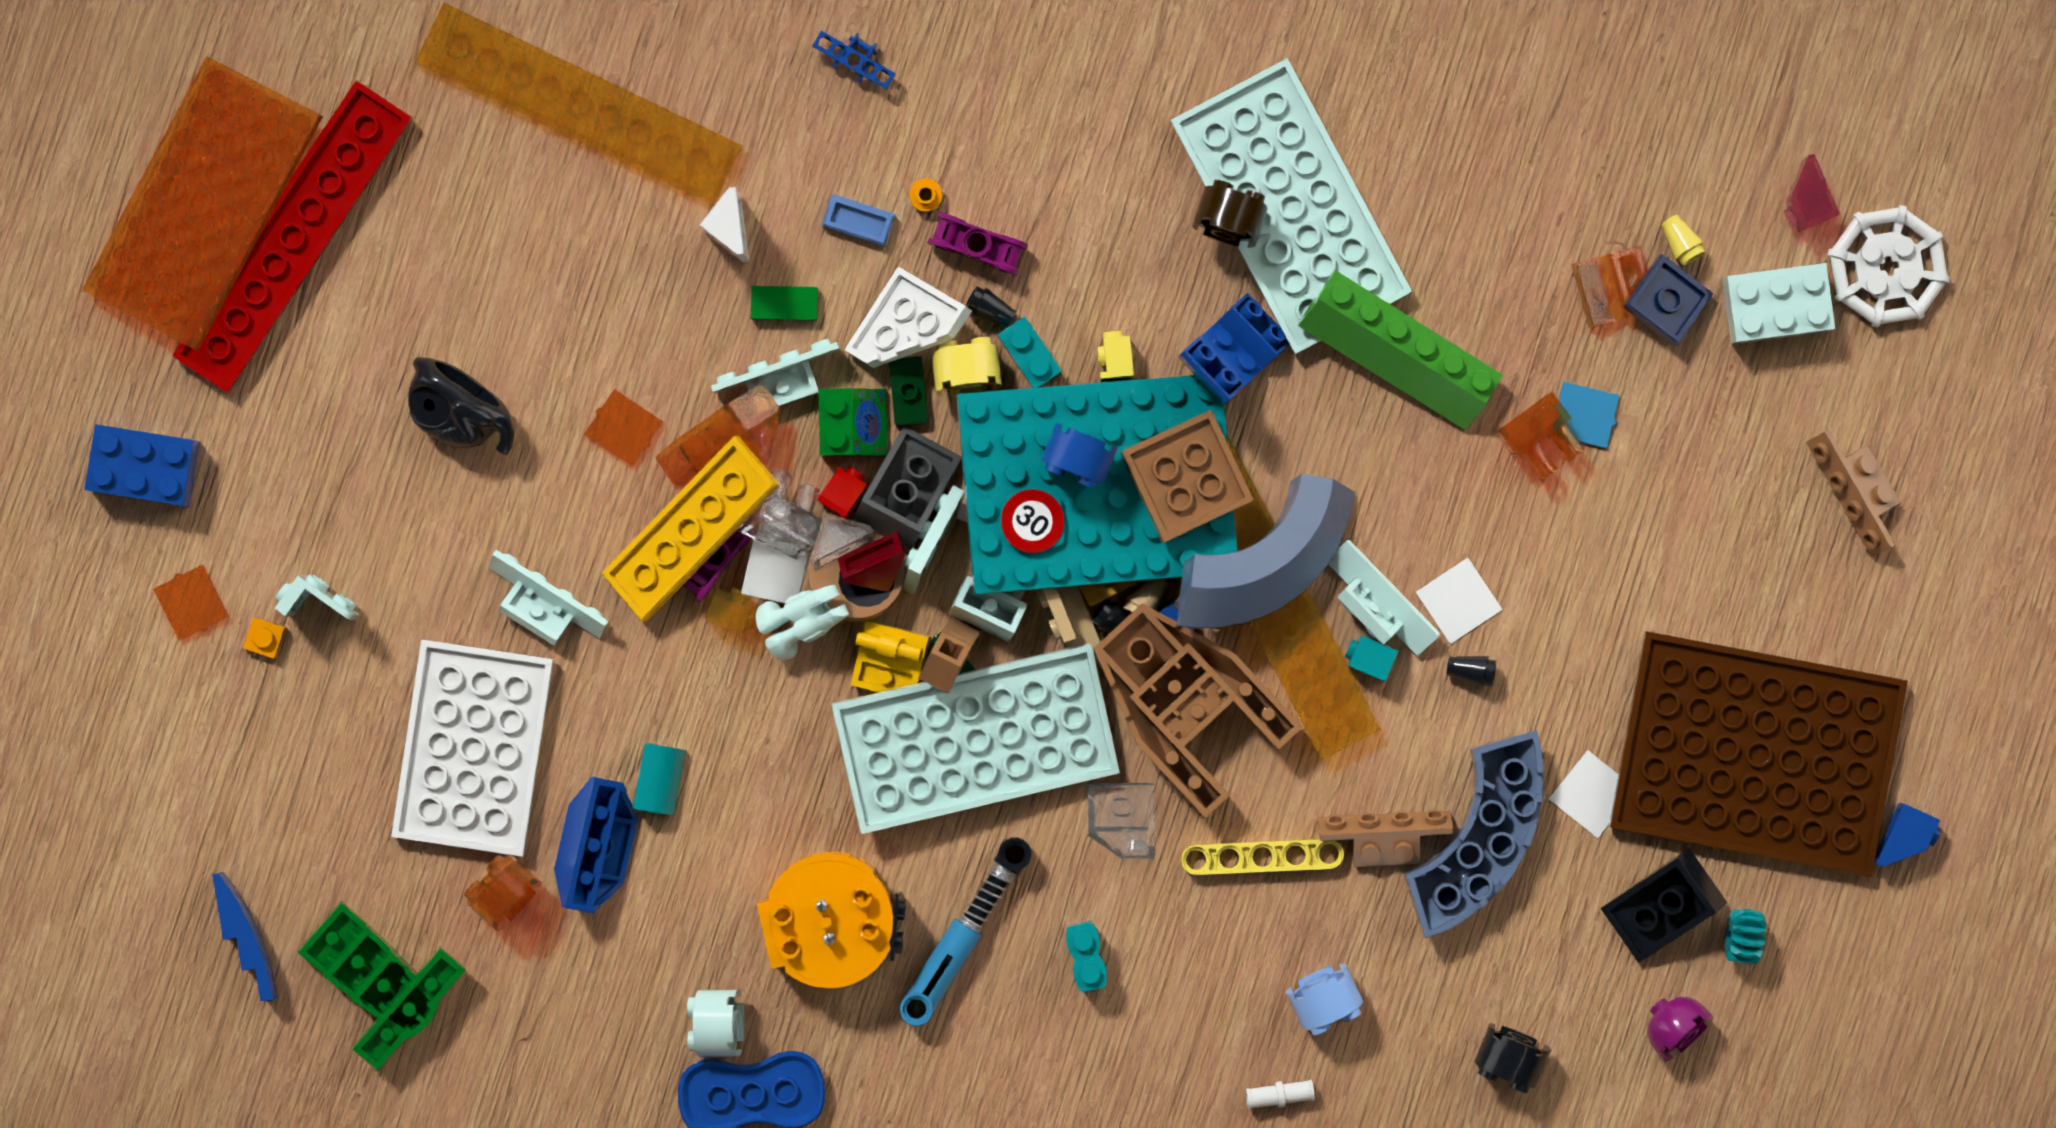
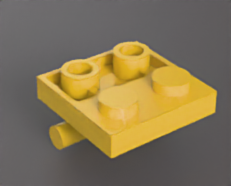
[851,620,931,693]

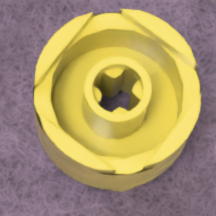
[931,337,1002,397]

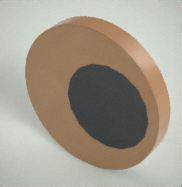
[808,526,905,622]

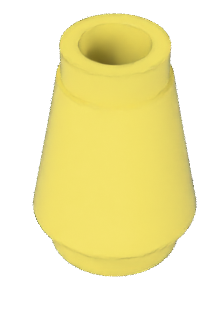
[1661,215,1705,266]

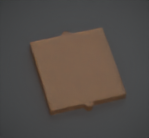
[584,389,663,467]
[154,565,229,641]

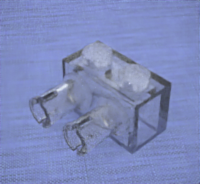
[739,469,823,560]

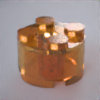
[464,855,542,931]

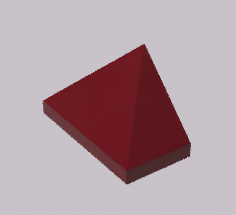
[837,531,905,592]

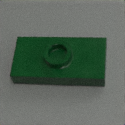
[889,356,928,426]

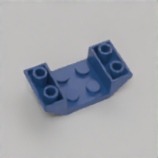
[1178,293,1289,406]

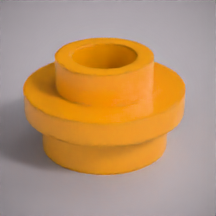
[909,178,942,212]

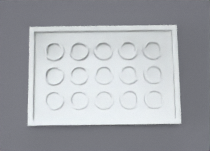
[391,639,554,857]

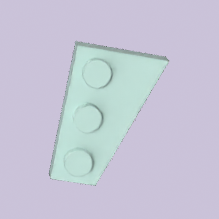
[903,485,965,595]

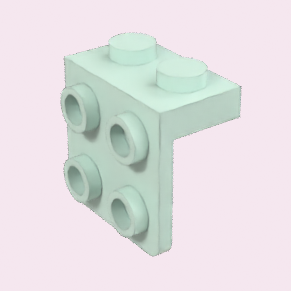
[275,574,359,620]

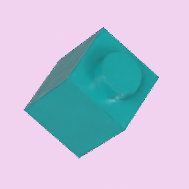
[1344,635,1398,682]

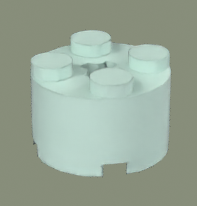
[687,990,745,1057]

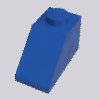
[1874,803,1941,867]

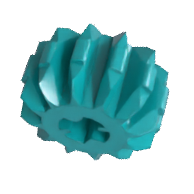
[1724,908,1767,965]

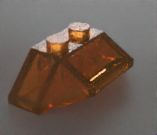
[655,383,781,487]

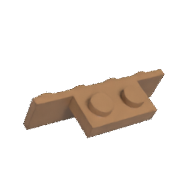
[1806,430,1901,557]
[1318,809,1453,867]

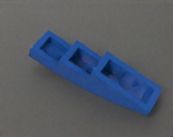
[212,872,278,1002]

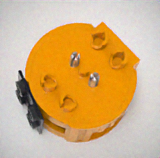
[756,852,906,988]

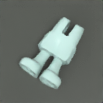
[756,585,849,661]

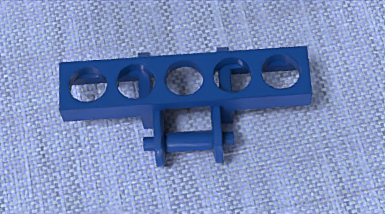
[812,30,896,90]

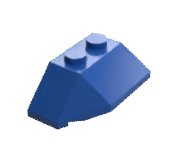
[554,777,638,913]

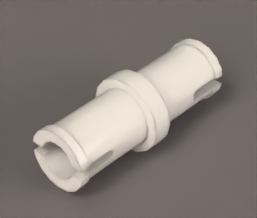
[1245,1080,1315,1110]

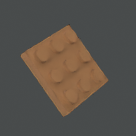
[1120,410,1254,543]

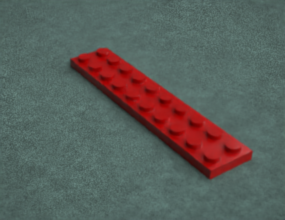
[172,80,413,393]

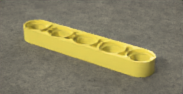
[1181,839,1344,875]

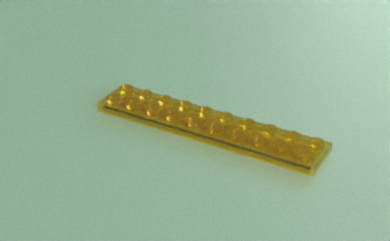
[415,3,743,206]
[1227,435,1380,760]

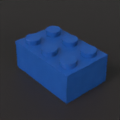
[84,424,200,507]

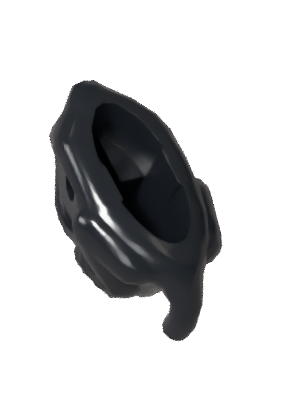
[408,357,515,455]

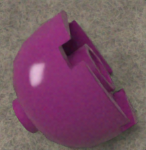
[1647,996,1714,1062]

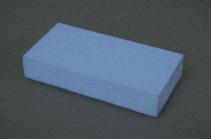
[822,194,895,247]

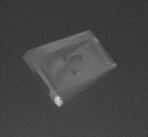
[811,512,874,571]

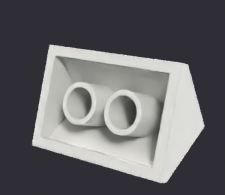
[700,187,749,262]

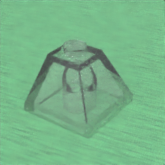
[1088,783,1155,859]

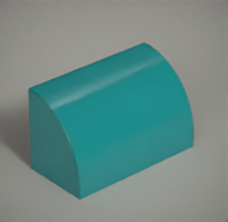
[632,743,686,815]

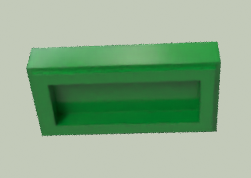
[751,286,818,321]

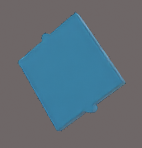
[1550,382,1620,448]

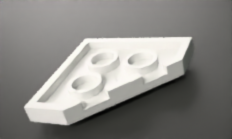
[844,267,972,368]

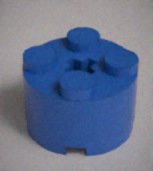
[1041,423,1118,489]

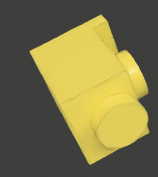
[1097,331,1134,381]

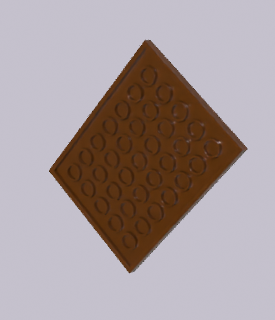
[1609,631,1908,877]

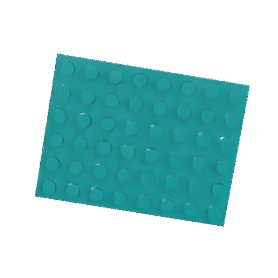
[956,375,1237,595]

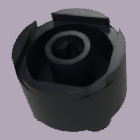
[1474,1024,1551,1093]

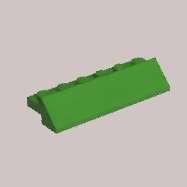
[1297,270,1503,430]

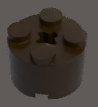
[1192,180,1268,248]

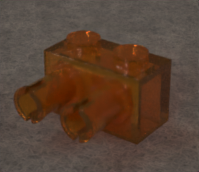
[1495,391,1585,481]

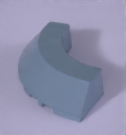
[1177,474,1355,629]
[1403,730,1544,938]

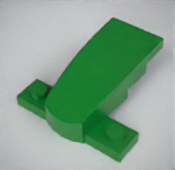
[297,901,466,1071]

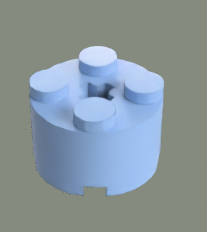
[1286,964,1363,1035]

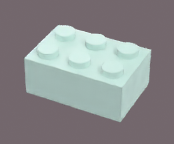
[1722,263,1835,344]

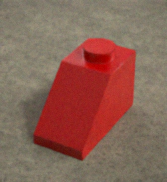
[817,466,868,519]

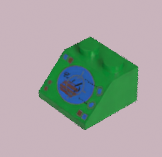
[818,388,888,457]

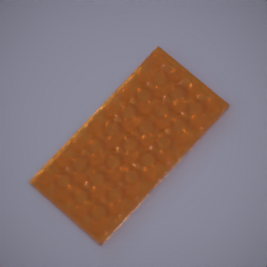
[82,56,323,351]

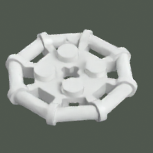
[1827,205,1951,328]

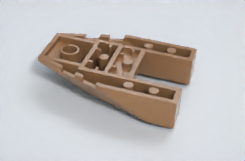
[1093,603,1303,818]

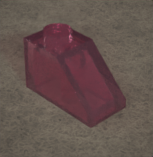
[1784,154,1840,233]

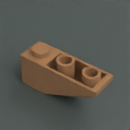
[918,616,982,693]

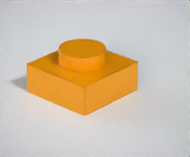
[243,617,286,659]

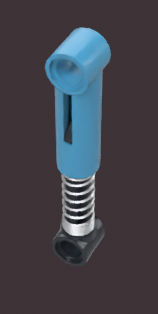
[900,837,1031,1026]

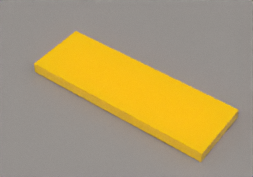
[602,436,780,622]

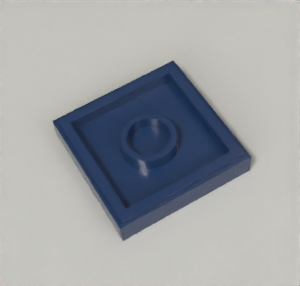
[1623,254,1714,347]

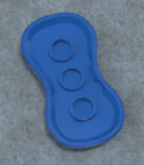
[678,1051,825,1128]

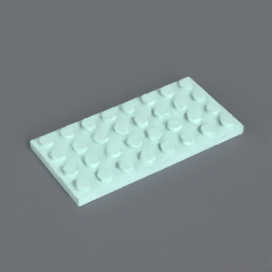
[1170,58,1412,355]
[831,643,1120,834]

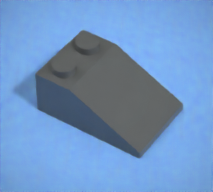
[854,426,962,549]

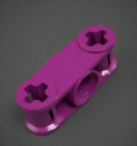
[927,212,1028,276]
[682,522,759,603]

